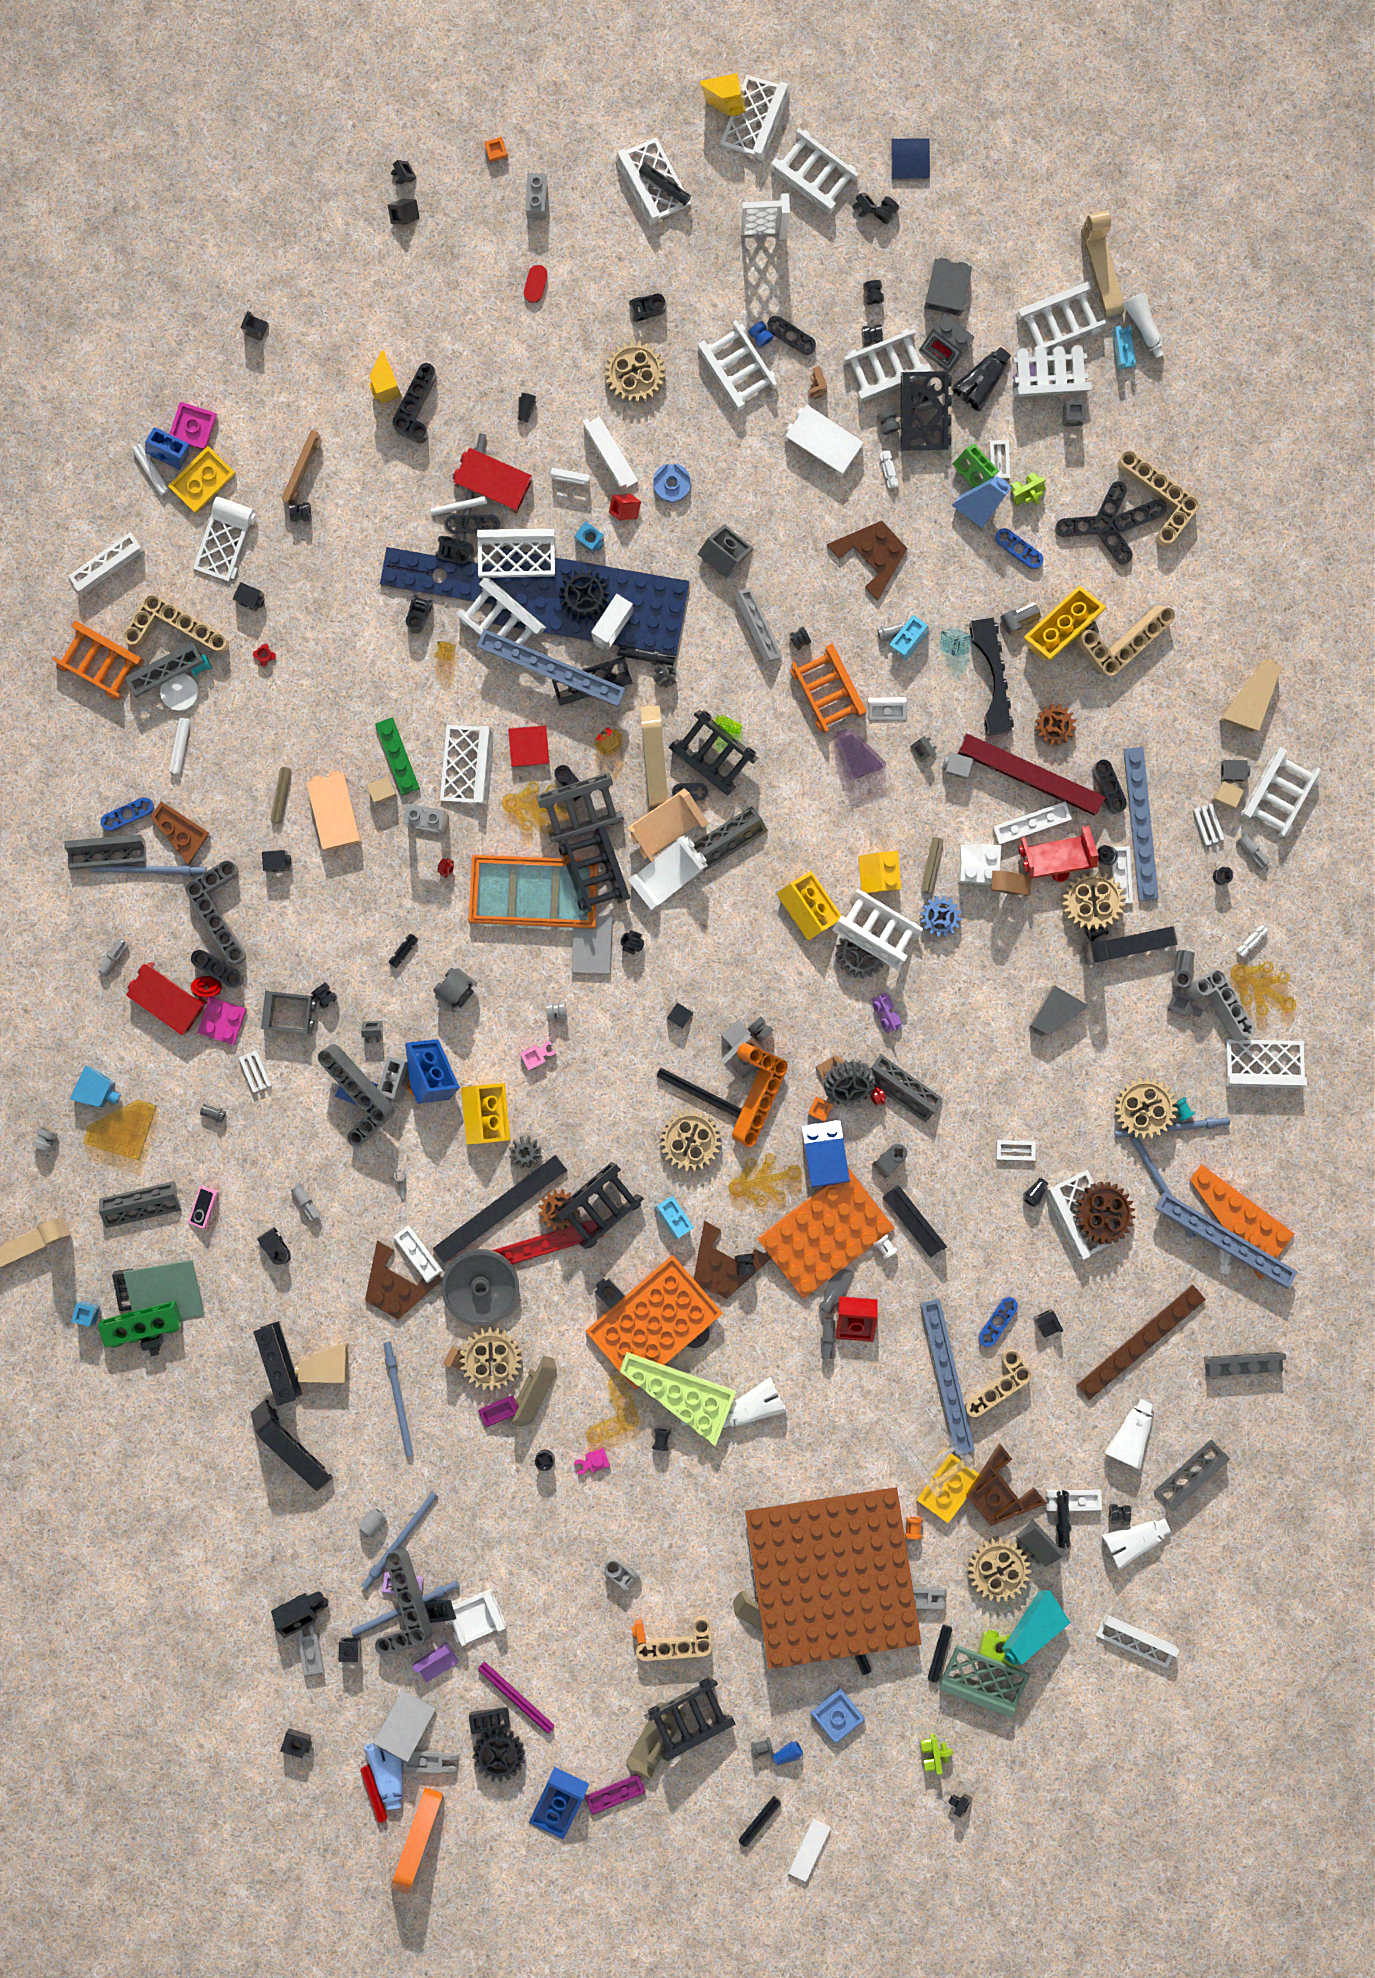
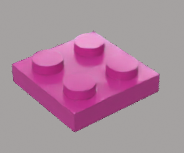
[169,402,217,450]
[197,997,247,1045]

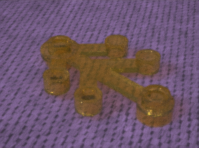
[502,781,570,834]
[1231,961,1296,1016]
[728,1153,802,1207]

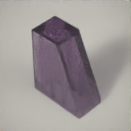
[834,728,887,781]

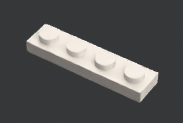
[993,801,1072,845]

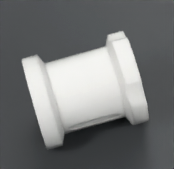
[873,1234,898,1260]

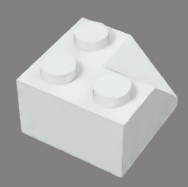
[958,844,1001,885]

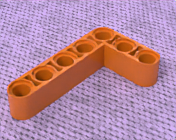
[732,1043,788,1147]
[390,1787,443,1895]

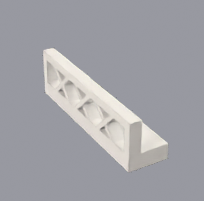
[583,416,638,491]
[68,532,144,595]
[1096,1614,1179,1668]

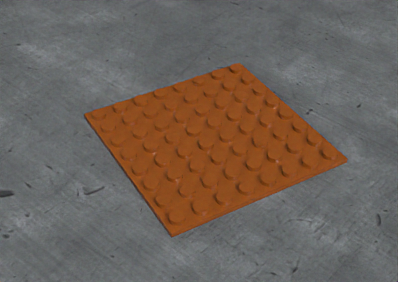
[745,1487,922,1669]

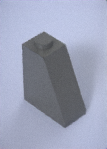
[1029,986,1088,1037]

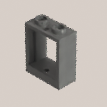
[261,991,317,1035]

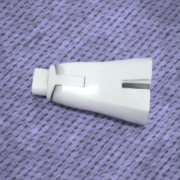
[1122,293,1164,358]
[723,1377,787,1428]
[1104,1399,1154,1469]
[1101,1518,1171,1571]

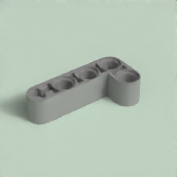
[1187,970,1255,1041]

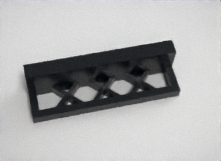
[551,657,633,706]
[883,1185,947,1258]

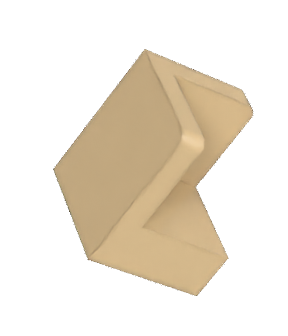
[367,777,397,804]
[1212,781,1244,810]

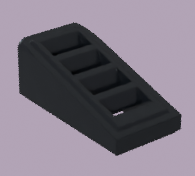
[112,1268,133,1311]
[425,1600,456,1623]
[469,1707,511,1735]

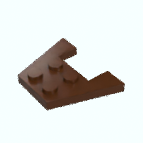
[827,520,907,601]
[694,1220,771,1299]
[365,1240,443,1320]
[966,1444,1047,1526]

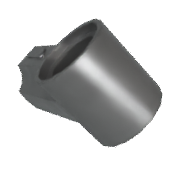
[1000,603,1041,634]
[1172,950,1195,989]

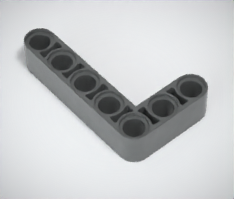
[185,861,246,964]
[318,1044,394,1147]
[375,1548,433,1655]

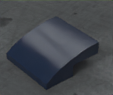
[891,138,930,179]

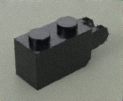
[271,1591,329,1638]

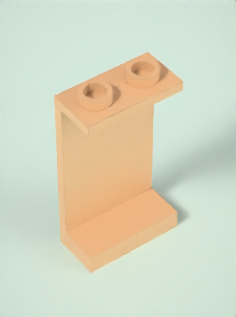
[306,772,362,851]
[628,788,709,862]

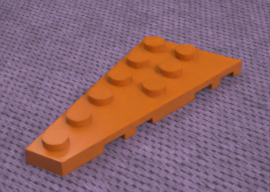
[1189,1164,1295,1280]

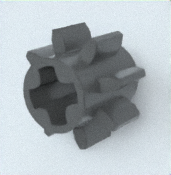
[654,663,677,688]

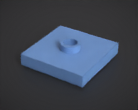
[810,1687,865,1744]

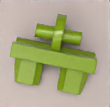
[1011,472,1046,506]
[920,1734,953,1775]

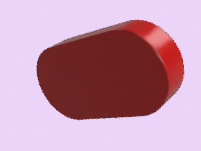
[524,265,548,303]

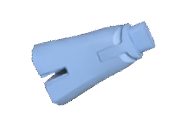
[363,1743,403,1810]

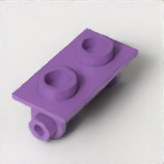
[871,992,902,1033]

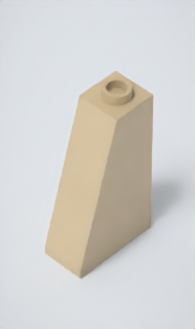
[1219,659,1282,733]

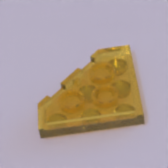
[83,1099,157,1160]

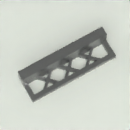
[125,642,204,698]
[694,806,768,871]
[64,834,146,870]
[871,1054,943,1123]
[99,1181,181,1228]
[1204,1351,1286,1377]
[1154,1439,1230,1511]

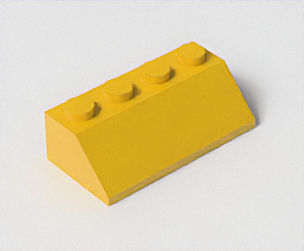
[1024,585,1106,661]

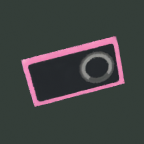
[188,1186,219,1229]

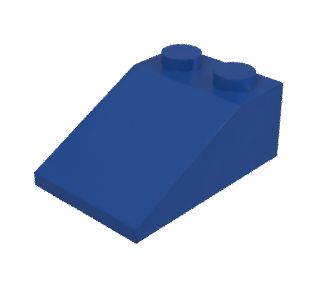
[405,1039,460,1104]
[802,1121,850,1188]
[528,1767,589,1840]

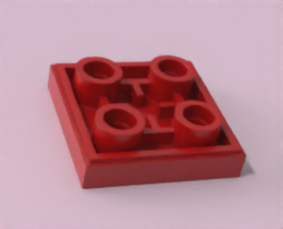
[508,725,550,767]

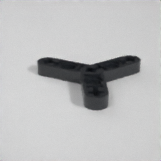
[1055,481,1133,565]

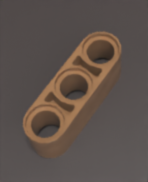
[991,871,1031,896]

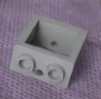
[403,803,449,834]

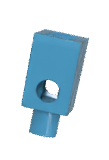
[70,1066,121,1107]

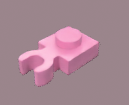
[520,1041,556,1070]

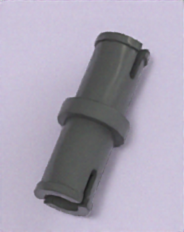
[821,1320,836,1359]

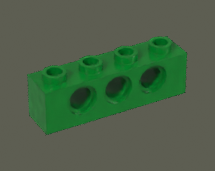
[98,1301,183,1348]

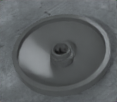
[442,1249,519,1325]

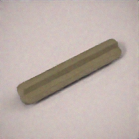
[270,767,291,823]
[921,837,943,893]

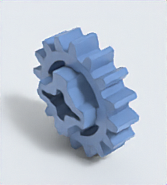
[920,896,962,937]

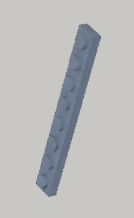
[476,629,626,707]
[1123,747,1159,901]
[1154,1192,1297,1289]
[921,1299,975,1455]

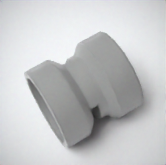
[546,1001,567,1021]
[32,1127,57,1152]

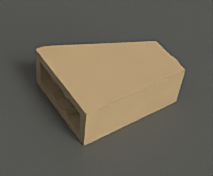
[295,1342,348,1383]

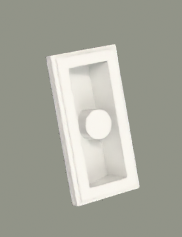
[868,697,907,720]

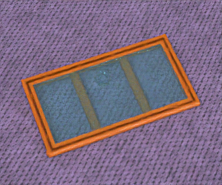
[468,855,598,929]

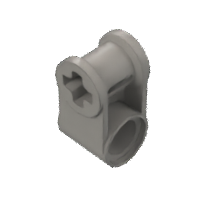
[604,1556,641,1592]

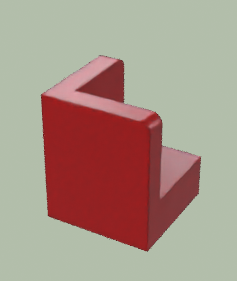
[609,494,641,521]

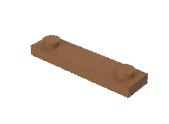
[282,430,322,505]

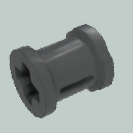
[751,1737,774,1759]

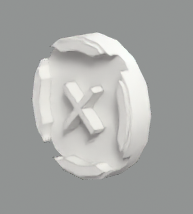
[160,673,199,711]

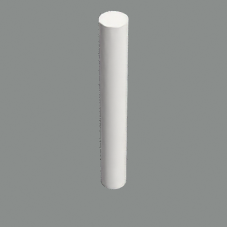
[431,496,487,516]

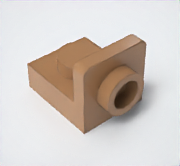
[808,366,827,399]
[816,1055,845,1080]
[443,1345,465,1370]

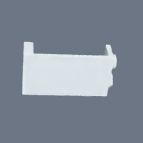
[784,405,864,478]
[628,836,708,910]

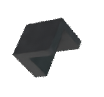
[388,199,420,225]
[240,311,268,341]
[1034,1309,1064,1338]

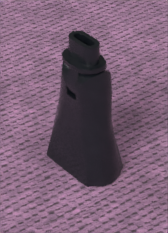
[951,347,1011,412]

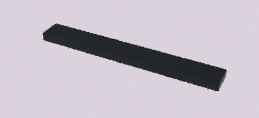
[433,1155,567,1263]

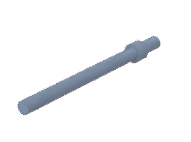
[91,865,207,876]
[1114,1117,1230,1138]
[1130,1136,1196,1239]
[383,1341,413,1457]
[361,1491,438,1590]
[351,1580,460,1637]

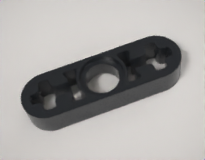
[767,316,816,355]
[1113,499,1167,532]
[444,515,500,534]

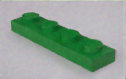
[375,717,420,795]

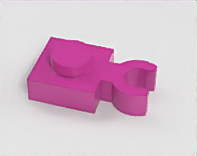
[574,1447,610,1475]

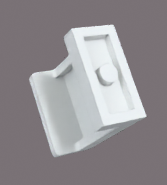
[448,1589,506,1647]

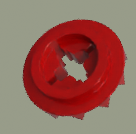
[191,976,222,1000]

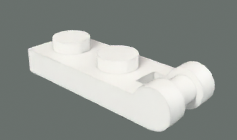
[1046,1489,1102,1511]

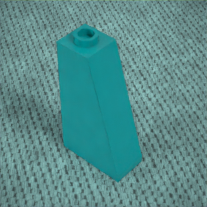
[1002,1590,1071,1665]

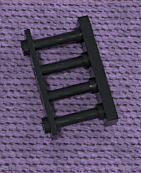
[668,710,759,796]
[558,827,631,915]
[553,1162,644,1250]
[253,1321,303,1406]
[644,1678,736,1762]

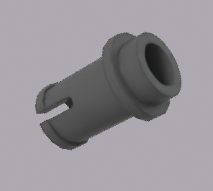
[200,1103,226,1123]

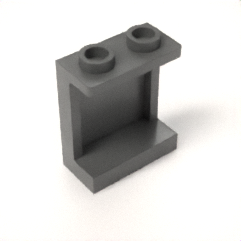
[924,258,972,316]

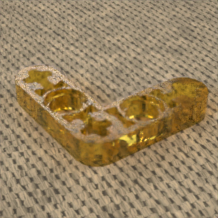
[586,1375,639,1443]

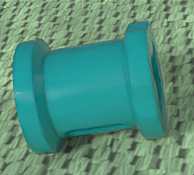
[187,654,212,677]
[1173,1097,1195,1122]

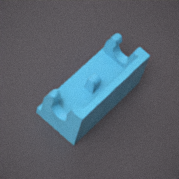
[1112,325,1137,370]
[889,615,929,661]
[654,1196,694,1239]

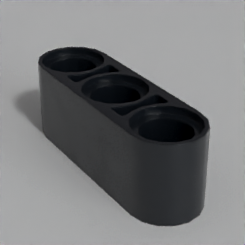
[1092,759,1127,814]
[191,950,244,988]

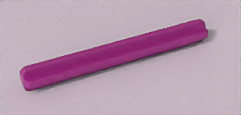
[478,1662,554,1734]

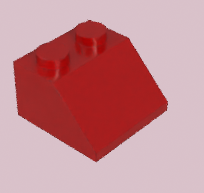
[835,1296,878,1342]

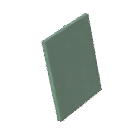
[123,1260,204,1326]

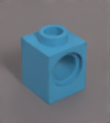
[574,521,605,553]
[71,1301,100,1327]

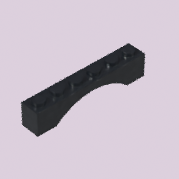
[969,617,1014,736]

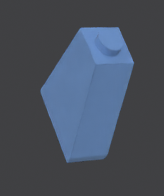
[952,476,1012,528]

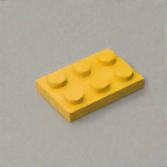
[168,446,236,514]
[916,1452,979,1523]

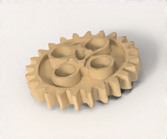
[604,341,666,404]
[1063,871,1126,932]
[1114,1077,1178,1140]
[660,1109,722,1171]
[459,1327,522,1391]
[967,1537,1031,1602]

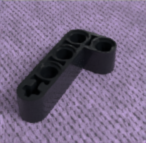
[392,363,437,443]

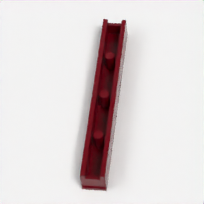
[958,733,1106,816]

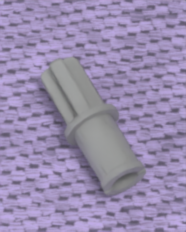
[1236,833,1269,868]
[97,939,129,976]
[290,1184,320,1221]

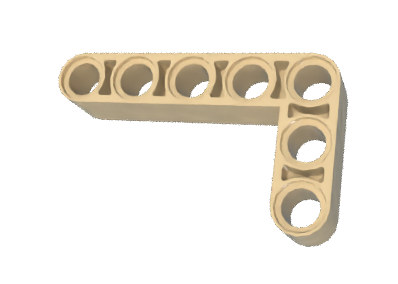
[1081,210,1125,318]
[1118,451,1199,547]
[124,595,229,654]
[1075,605,1175,676]
[641,705,668,809]
[0,1217,71,1268]

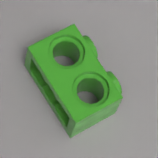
[952,444,1000,488]

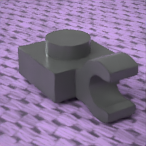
[1167,991,1203,1017]

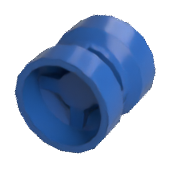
[748,321,774,348]

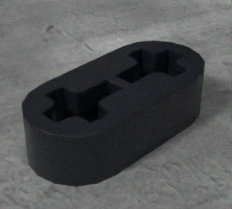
[672,783,708,801]

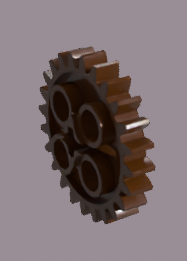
[1073,1182,1136,1245]

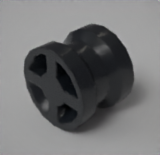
[789,626,811,650]

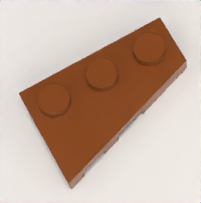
[151,801,210,865]

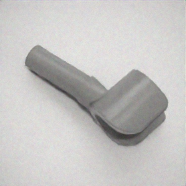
[394,1171,406,1199]

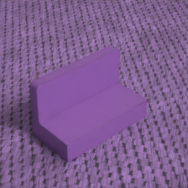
[412,1642,458,1682]

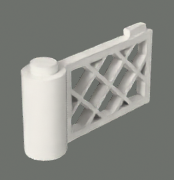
[193,497,257,581]

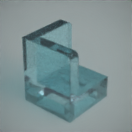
[939,627,971,657]

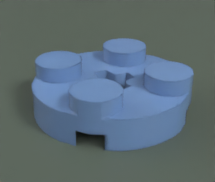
[653,464,691,503]

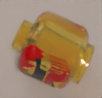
[594,728,623,756]

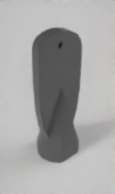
[819,1269,853,1314]

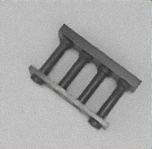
[536,772,624,843]

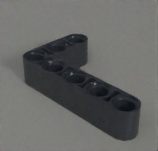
[1082,926,1178,965]
[250,1399,333,1491]

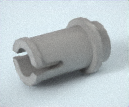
[877,623,902,641]

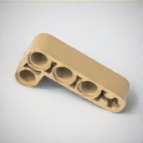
[964,1349,1032,1417]
[636,1615,712,1661]

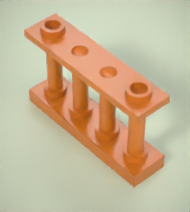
[52,620,145,700]
[789,643,867,734]

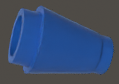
[773,1741,803,1766]

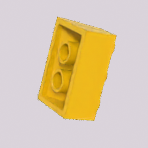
[776,871,841,941]
[461,1083,510,1145]

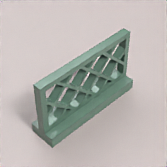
[939,1645,1030,1718]

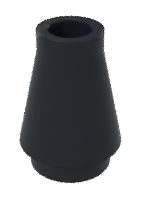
[517,393,537,422]
[1022,1178,1049,1207]

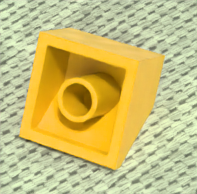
[700,73,746,116]
[369,350,402,404]
[858,851,901,893]

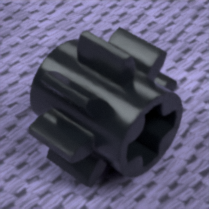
[620,930,644,955]

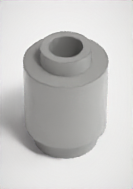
[358,1508,387,1538]

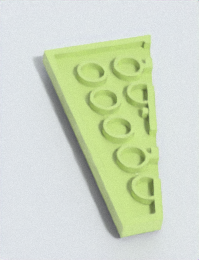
[620,1352,736,1446]

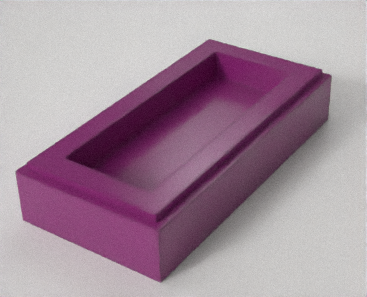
[478,1395,519,1428]

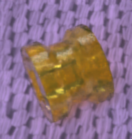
[434,641,456,661]

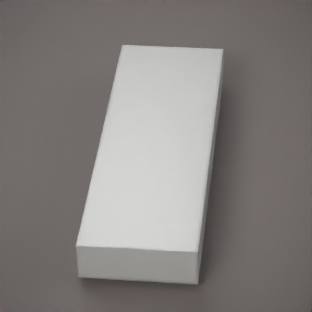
[1111,846,1133,904]
[393,1225,443,1283]
[788,1819,831,1882]

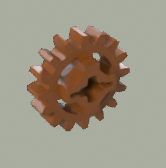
[1034,704,1077,746]
[538,1189,580,1231]

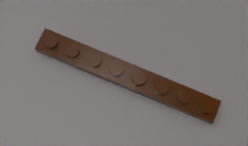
[1076,1285,1206,1400]

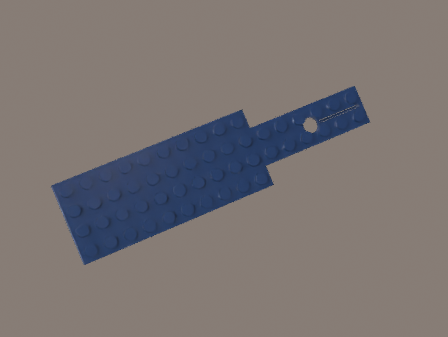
[380,547,689,655]

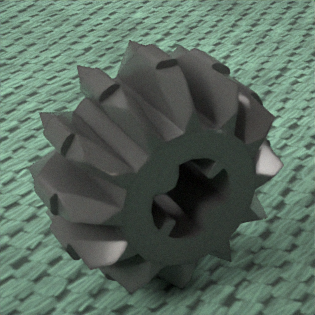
[509,1136,542,1168]

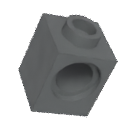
[1063,401,1086,426]
[1221,760,1251,782]

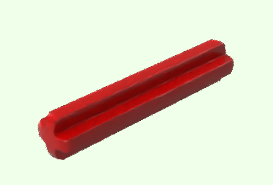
[360,1765,387,1823]

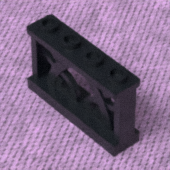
[900,371,952,451]

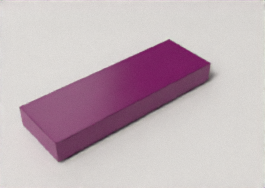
[585,1774,646,1815]

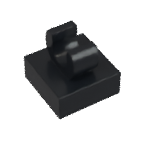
[391,160,417,184]
[852,193,877,217]
[140,1333,163,1357]
[948,1794,973,1818]

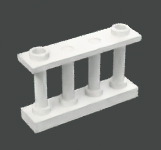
[770,128,859,215]
[1016,281,1106,356]
[698,320,778,412]
[843,328,932,403]
[456,578,546,664]
[1240,747,1321,838]
[832,888,923,970]

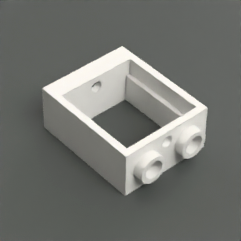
[591,594,634,650]

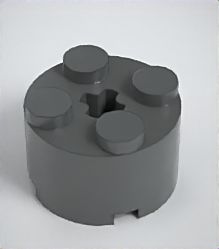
[433,968,477,1013]

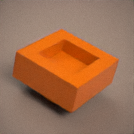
[484,137,508,162]
[807,1096,833,1122]
[631,1619,646,1644]

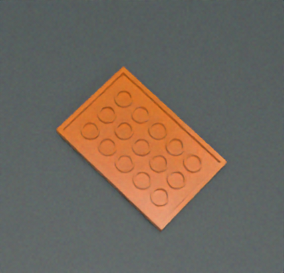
[757,1168,895,1299]
[586,1255,723,1390]

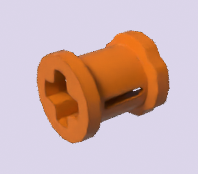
[905,1517,923,1540]

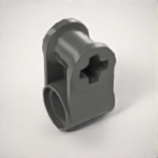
[871,1144,907,1178]

